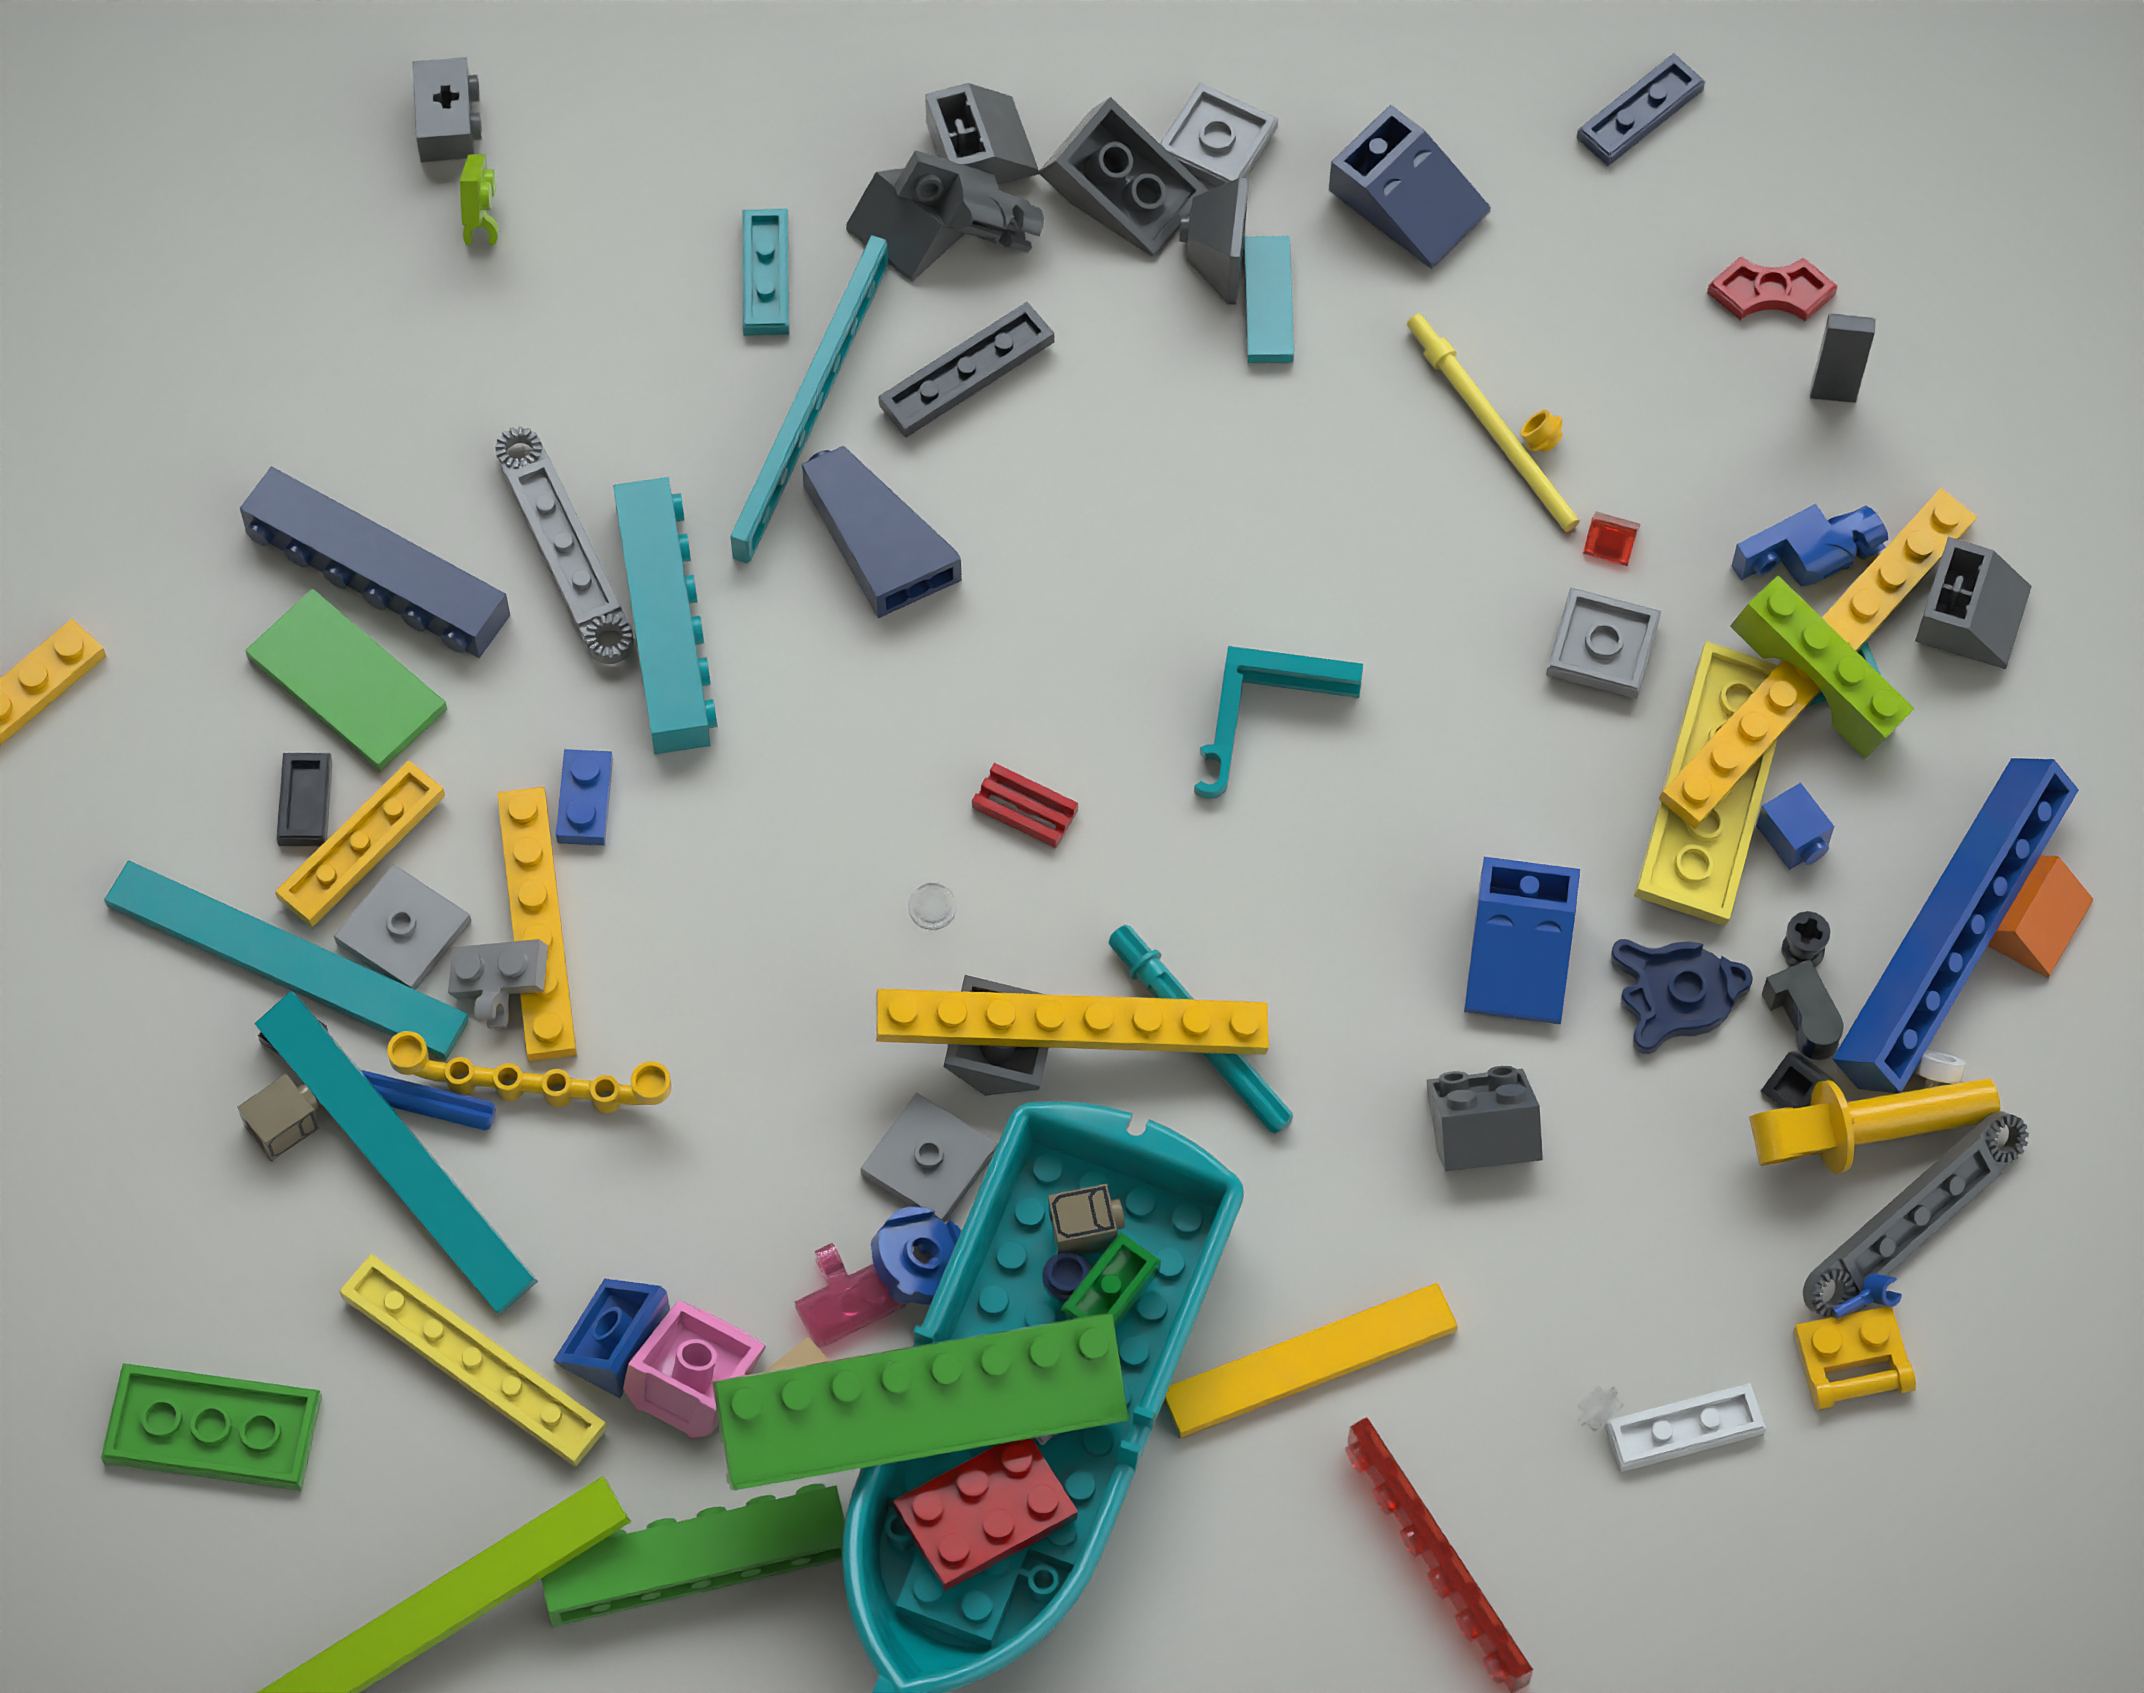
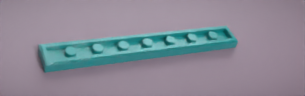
[730,235,888,564]
[104,860,469,1061]
[254,991,538,1315]

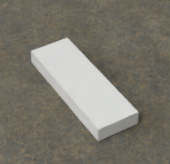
[1605,1383,1766,1472]

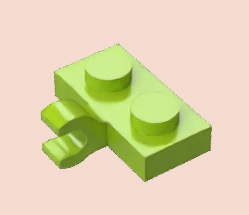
[460,154,499,245]

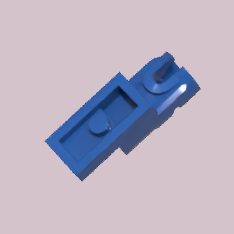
[1731,504,1888,587]

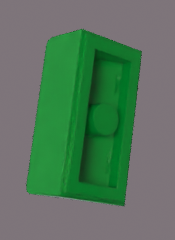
[1061,1231,1161,1329]

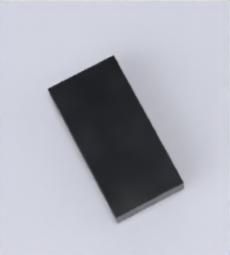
[276,753,333,846]

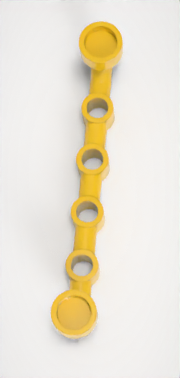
[387,1031,672,1113]

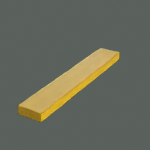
[1164,1282,1458,1439]

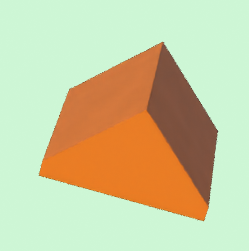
[1988,855,2093,978]

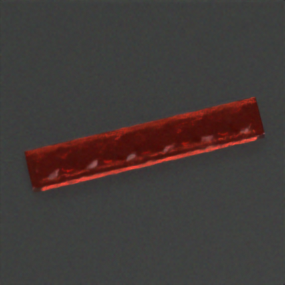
[1345,1417,1533,1693]

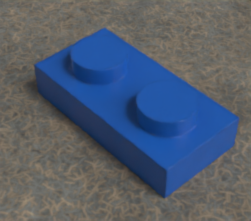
[556,749,613,846]

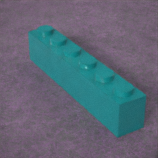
[613,477,718,755]

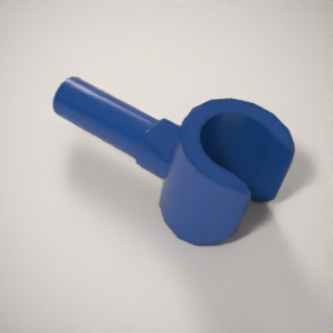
[1831,1273,1902,1320]

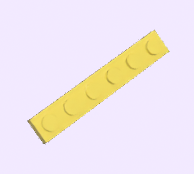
[339,1254,607,1467]

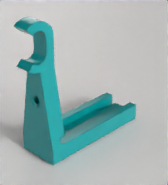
[1194,646,1363,799]

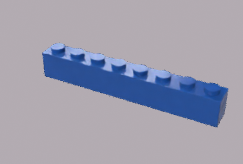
[1832,758,2079,1093]

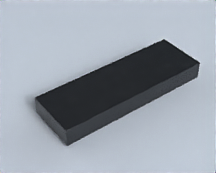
[1810,314,1876,403]

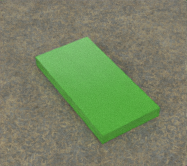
[245,588,447,772]
[101,1363,322,1491]

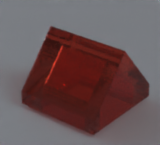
[1583,511,1641,566]

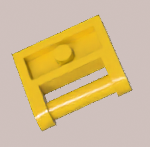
[1793,1306,1916,1410]

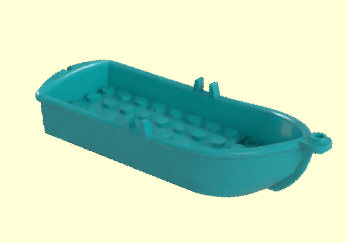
[842,1101,1244,1693]

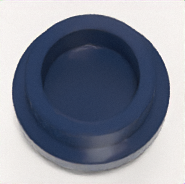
[1042,1252,1091,1302]

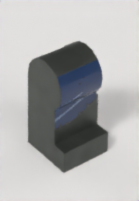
[1762,959,1844,1060]

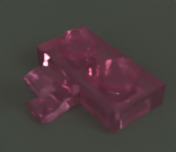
[795,1242,906,1349]

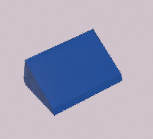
[553,1278,670,1398]

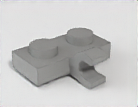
[448,939,548,1029]

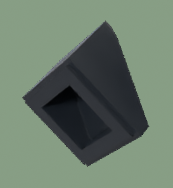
[1760,1051,1834,1109]

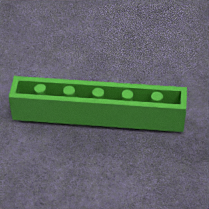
[541,1483,845,1627]

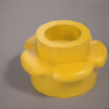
[1520,410,1563,452]

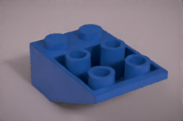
[1464,857,1580,1025]

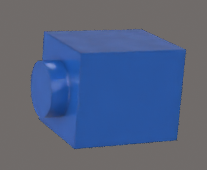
[1756,782,1835,870]

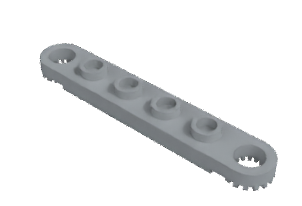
[495,426,634,664]

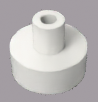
[1913,1050,1966,1089]

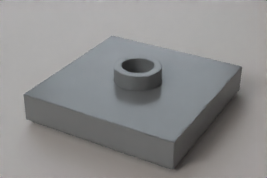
[1160,82,1278,187]
[1546,587,1662,699]
[334,864,471,990]
[860,1092,998,1223]

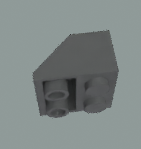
[925,83,1039,185]
[1915,536,2032,669]
[1426,1066,1543,1172]

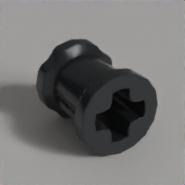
[1781,911,1831,967]

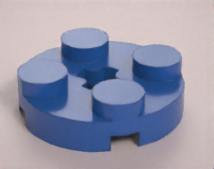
[871,1207,961,1305]

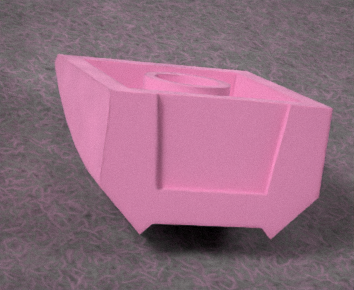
[623,1300,766,1439]

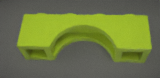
[1730,576,1915,759]

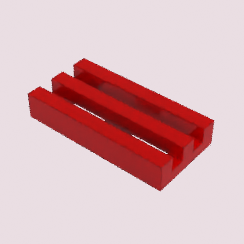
[972,763,1079,848]

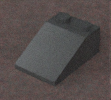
[1037,97,1208,256]

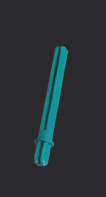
[1108,924,1293,1134]

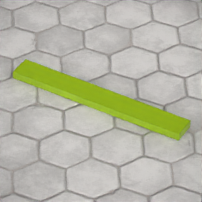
[257,1476,631,1693]

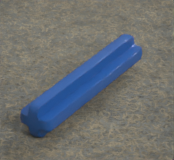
[361,1070,496,1131]

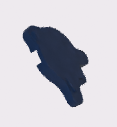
[1611,939,1753,1054]

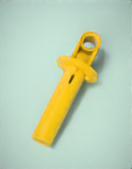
[1749,1078,2000,1174]

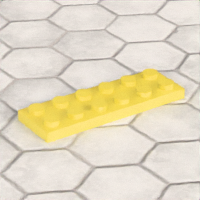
[1634,641,1778,926]

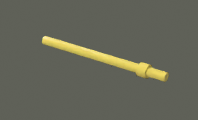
[1407,313,1580,532]

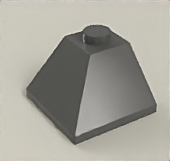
[1179,178,1249,305]

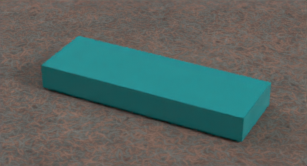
[742,209,789,336]
[1244,236,1294,363]

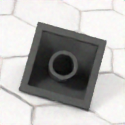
[846,168,965,282]
[943,975,1049,1096]

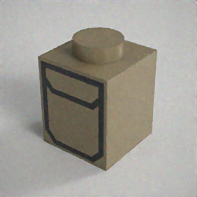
[237,1074,320,1161]
[1048,1184,1125,1254]

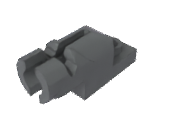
[895,150,1044,253]

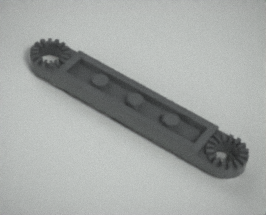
[1803,1111,2029,1318]

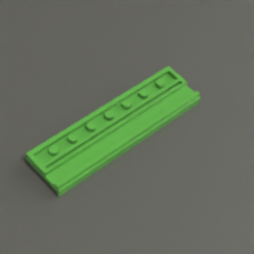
[712,1313,1130,1490]

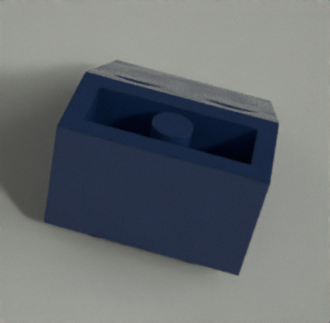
[1328,104,1491,269]

